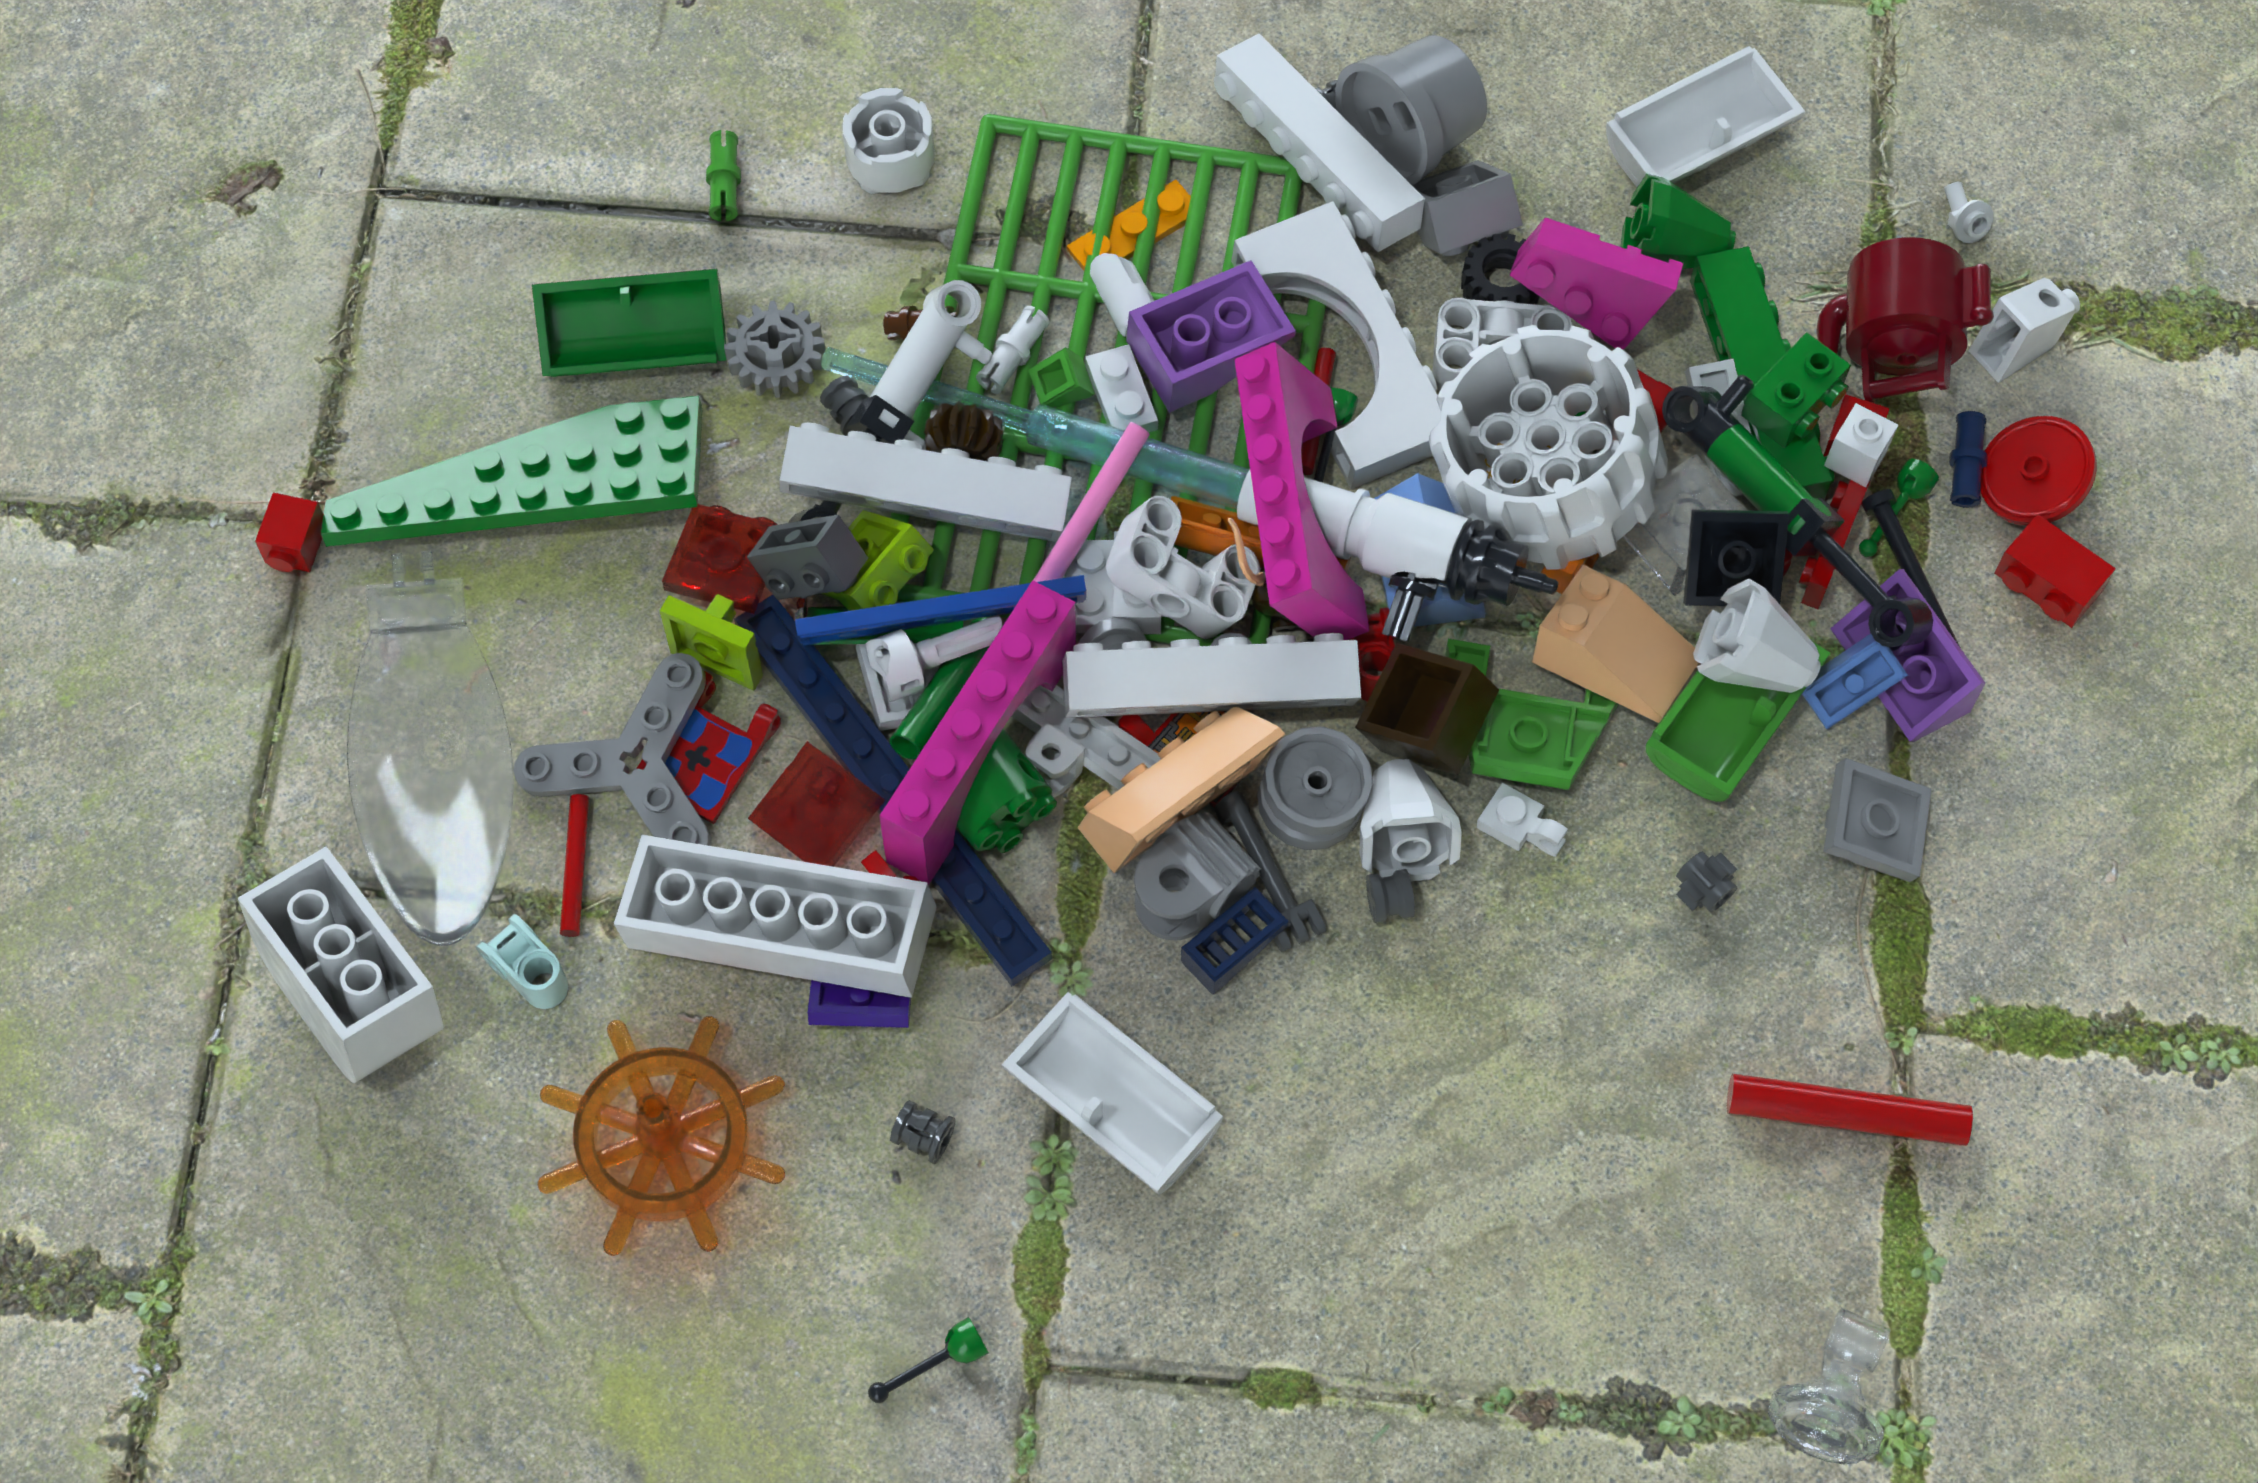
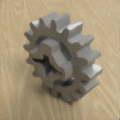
[724,301,826,398]

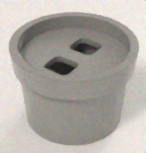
[1335,35,1487,186]

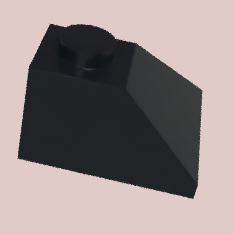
[1683,509,1789,606]

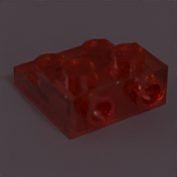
[662,504,778,614]

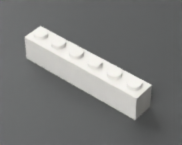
[1214,34,1425,252]
[780,422,1072,542]
[1062,633,1361,718]

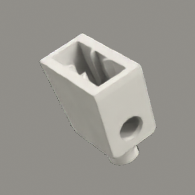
[1968,278,2080,383]

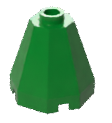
[1621,173,1736,269]

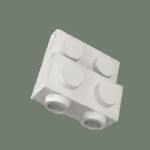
[1066,531,1165,634]

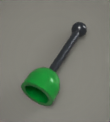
[1314,387,1358,483]
[868,1317,989,1403]

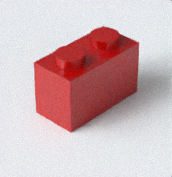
[1994,514,2116,628]

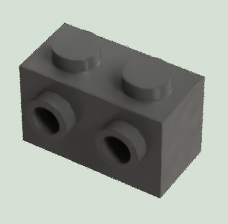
[747,514,868,600]

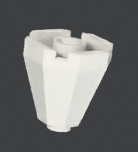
[1693,579,1821,693]
[1359,759,1462,881]

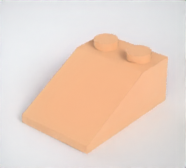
[1532,565,1701,723]

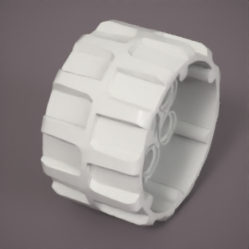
[1429,325,1668,570]

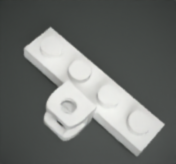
[1011,685,1161,797]

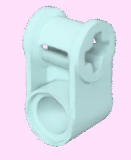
[476,914,569,1009]

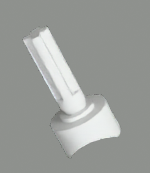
[865,615,1002,702]

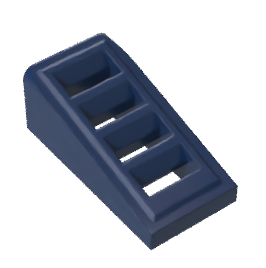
[1181,887,1289,994]

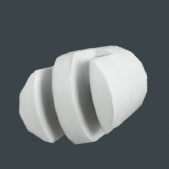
[1090,253,1155,337]

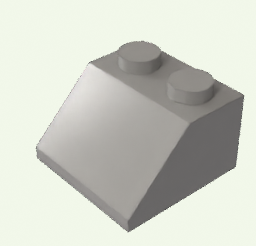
[1413,160,1523,256]

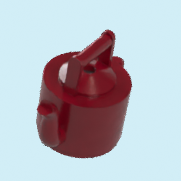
[1816,237,1994,403]

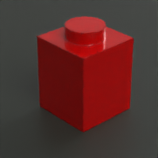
[255,492,324,572]

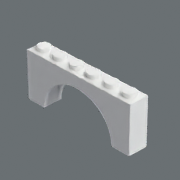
[1231,201,1441,490]

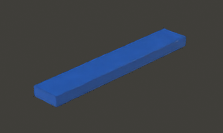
[795,575,1086,646]

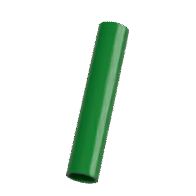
[890,617,989,760]

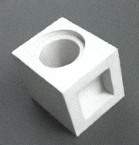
[1824,403,1898,488]

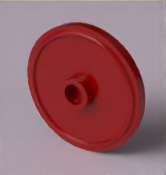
[1980,416,2097,526]

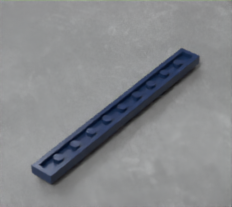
[734,594,1052,987]

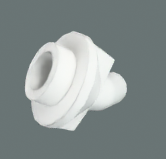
[1944,182,1993,243]

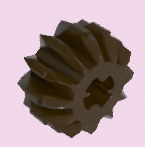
[924,401,1004,461]

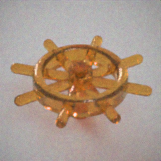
[537,1016,785,1256]

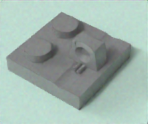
[1823,758,1931,882]

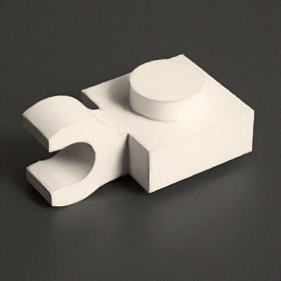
[1477,783,1568,857]

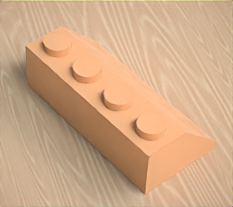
[1078,706,1285,873]

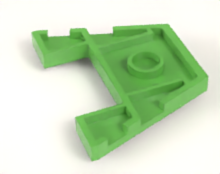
[1445,638,1619,790]

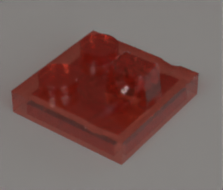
[748,741,885,867]

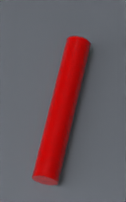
[1727,1073,1973,1146]

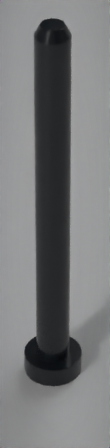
[1861,489,1961,648]

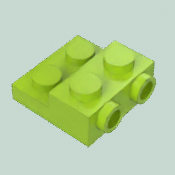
[821,510,934,611]

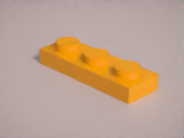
[1066,179,1191,270]

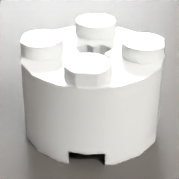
[843,88,934,194]

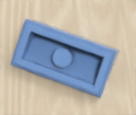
[1802,634,1908,729]

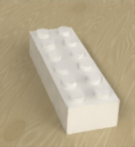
[614,835,937,998]

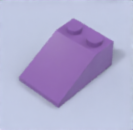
[1126,260,1296,413]

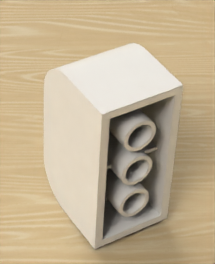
[238,847,443,1083]

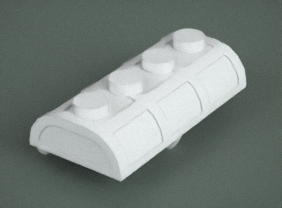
[1606,46,1805,187]
[1002,992,1223,1195]

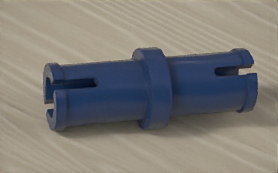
[1949,411,1988,508]

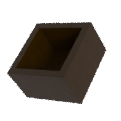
[1355,643,1499,775]

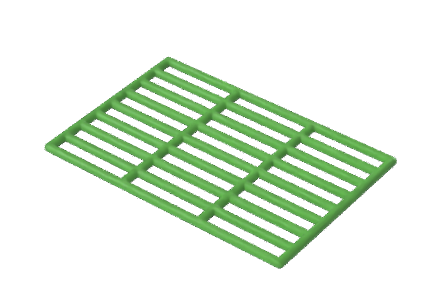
[890,114,1326,646]

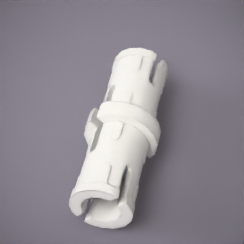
[976,306,1050,394]

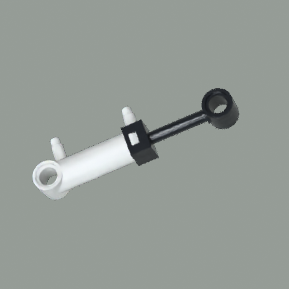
[788,280,992,523]

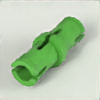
[706,130,741,221]

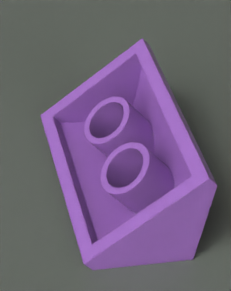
[1830,569,1986,742]

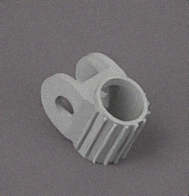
[1134,811,1261,941]

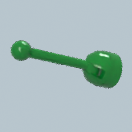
[1859,458,1939,557]

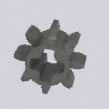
[1676,851,1737,912]

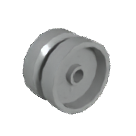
[1257,727,1373,850]

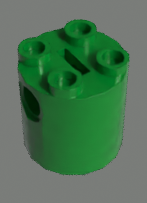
[929,728,1057,853]

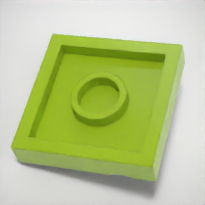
[659,594,763,691]

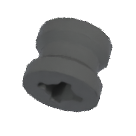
[1366,869,1415,923]

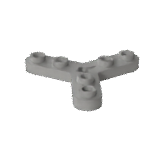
[513,653,712,846]

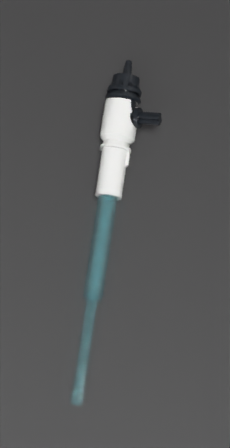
[821,347,1559,643]

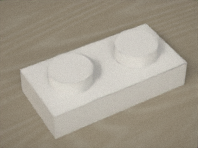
[1085,344,1158,442]

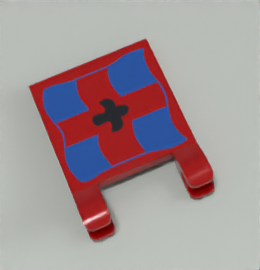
[637,671,781,824]

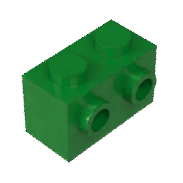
[1741,332,1851,448]

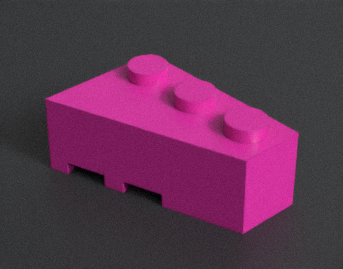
[1510,217,1684,350]

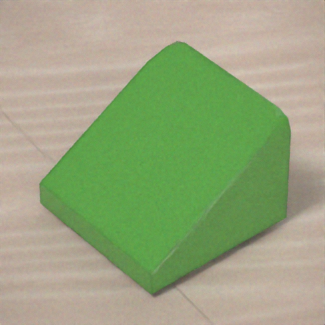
[1028,347,1095,410]

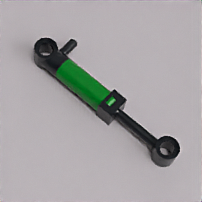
[1662,375,1933,647]

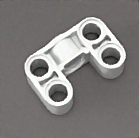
[1432,298,1572,391]
[1106,496,1260,639]

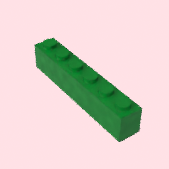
[1690,246,1835,500]

